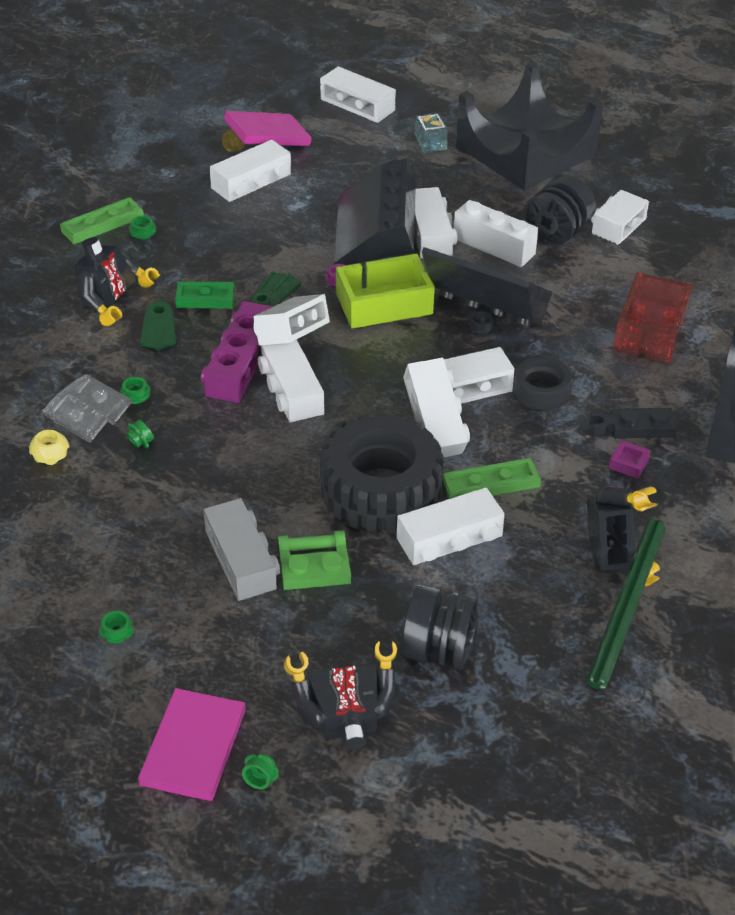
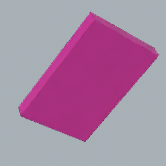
[224,111,312,146]
[138,688,246,801]

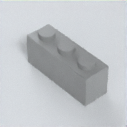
[203,498,280,601]

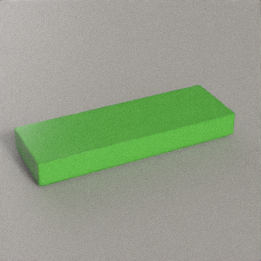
[60,197,144,244]
[442,458,541,500]

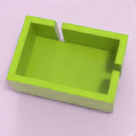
[336,254,434,329]

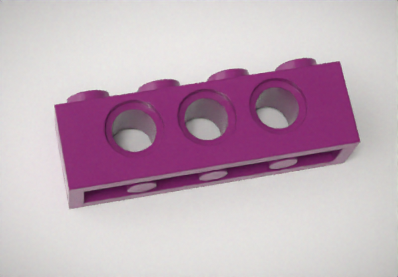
[201,301,273,403]

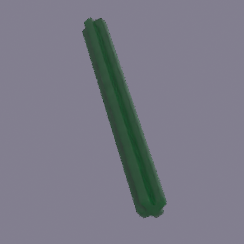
[587,518,665,690]

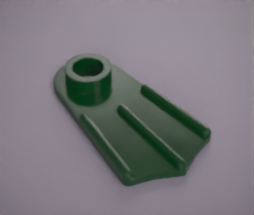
[249,271,301,307]
[140,301,177,351]

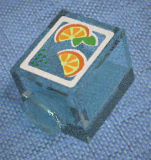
[415,113,448,153]

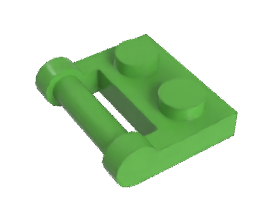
[278,530,351,590]

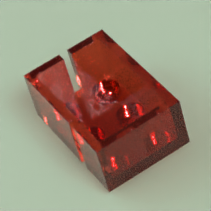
[613,272,693,363]

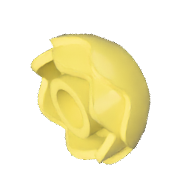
[29,430,69,465]

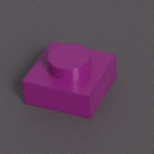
[609,440,651,479]

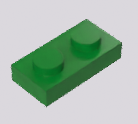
[175,281,235,309]

